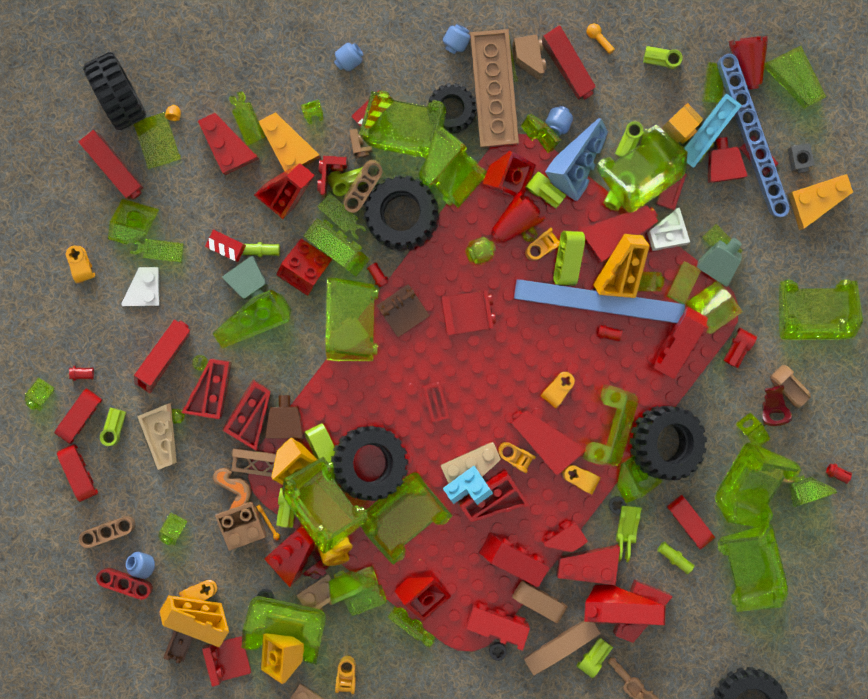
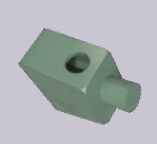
[697,238,742,287]
[222,256,267,304]

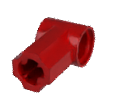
[723,327,757,368]

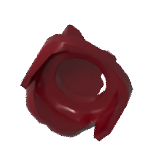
[762,385,792,427]
[302,544,330,580]

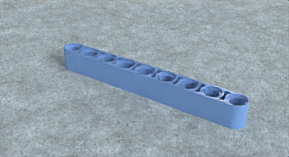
[717,54,790,217]
[514,280,686,323]

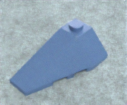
[545,118,608,201]

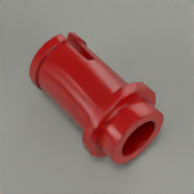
[367,262,389,288]
[597,324,623,342]
[69,366,94,381]
[826,463,852,484]

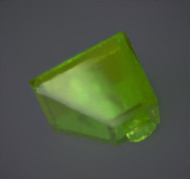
[108,199,159,245]
[617,455,662,503]
[789,475,837,507]
[329,570,377,605]

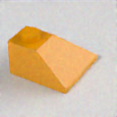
[271,438,323,492]
[261,633,304,684]

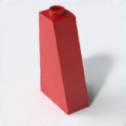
[542,25,596,100]
[78,130,143,200]
[578,206,658,263]
[134,320,190,394]
[511,410,586,475]

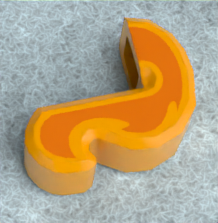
[318,530,353,566]

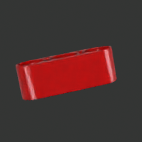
[54,388,103,444]
[57,444,98,502]
[666,495,715,550]
[96,567,153,600]

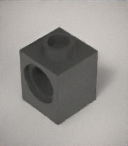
[788,143,815,173]

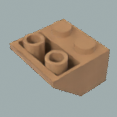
[512,34,547,80]
[215,501,266,551]

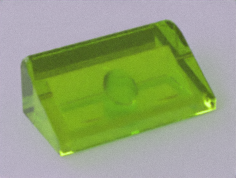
[702,62,726,104]

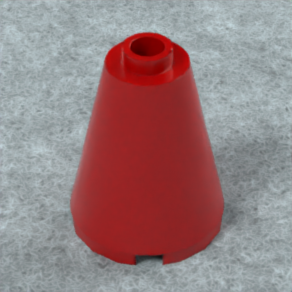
[729,36,768,90]
[492,190,546,242]

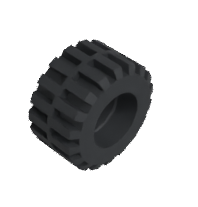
[428,83,476,134]

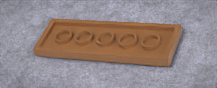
[470,29,519,148]

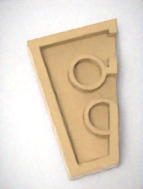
[137,403,177,470]
[441,442,501,483]

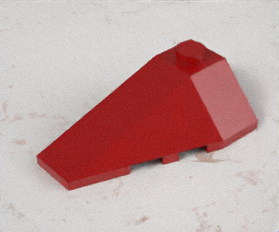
[584,585,666,625]

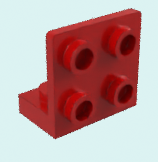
[317,156,348,198]
[276,239,332,296]
[202,636,251,687]

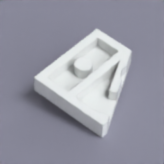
[647,208,690,251]
[122,267,160,306]

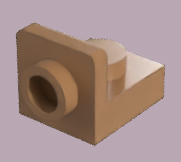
[350,129,372,157]

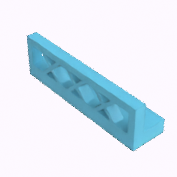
[677,94,742,168]

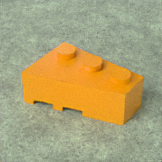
[661,103,703,145]
[258,112,321,171]
[788,174,853,230]
[593,234,650,298]
[159,596,229,647]

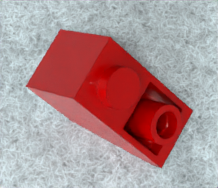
[542,520,588,552]

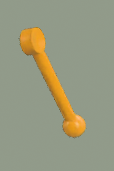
[256,504,280,540]

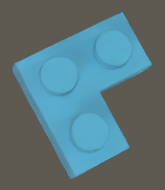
[443,466,493,505]

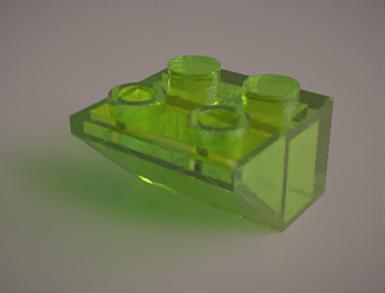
[685,281,743,334]

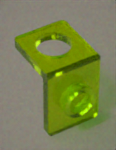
[736,413,770,450]

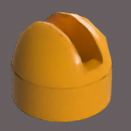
[165,105,181,121]

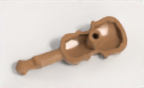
[608,657,659,699]

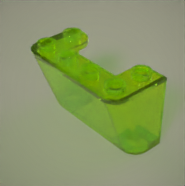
[583,384,638,466]

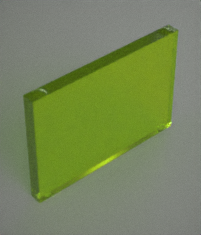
[133,112,181,169]

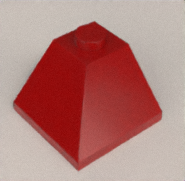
[482,151,536,197]
[394,577,451,621]

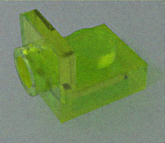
[638,272,664,292]
[24,378,55,411]
[158,512,187,546]

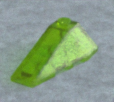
[213,290,292,349]

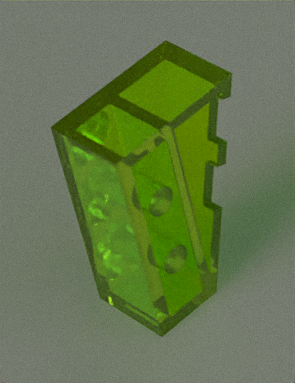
[764,46,826,109]
[303,218,370,277]

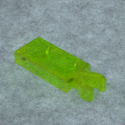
[229,91,266,146]
[317,193,366,240]
[130,239,184,263]
[387,606,436,648]

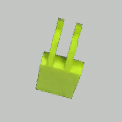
[616,506,642,562]

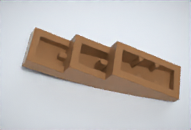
[524,620,601,675]

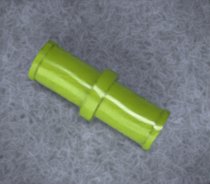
[241,242,280,257]
[657,541,695,575]

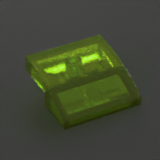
[336,566,387,616]

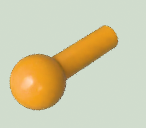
[586,23,615,54]

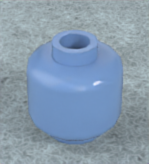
[443,24,471,54]
[334,43,363,72]
[545,106,573,136]
[126,552,155,579]

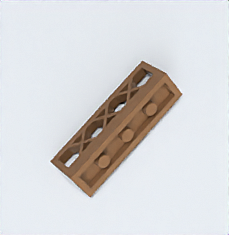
[231,448,308,482]

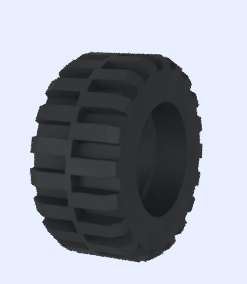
[83,52,146,130]
[364,175,440,252]
[629,406,707,481]
[331,426,409,501]
[712,667,788,699]

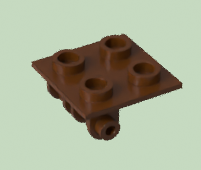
[377,284,430,337]

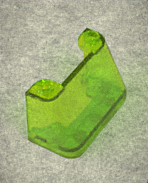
[359,90,446,160]
[597,124,688,213]
[422,126,487,208]
[325,278,378,361]
[779,279,863,340]
[715,443,802,529]
[282,457,368,554]
[358,472,453,565]
[718,524,788,612]
[241,596,326,665]

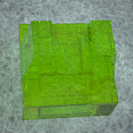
[301,99,323,124]

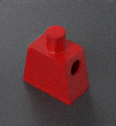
[708,137,747,183]

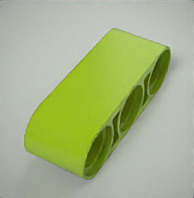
[554,231,585,286]
[304,423,336,482]

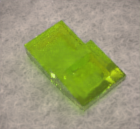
[521,114,561,153]

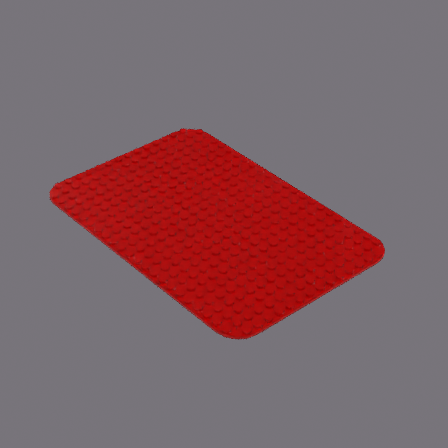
[248,134,739,652]

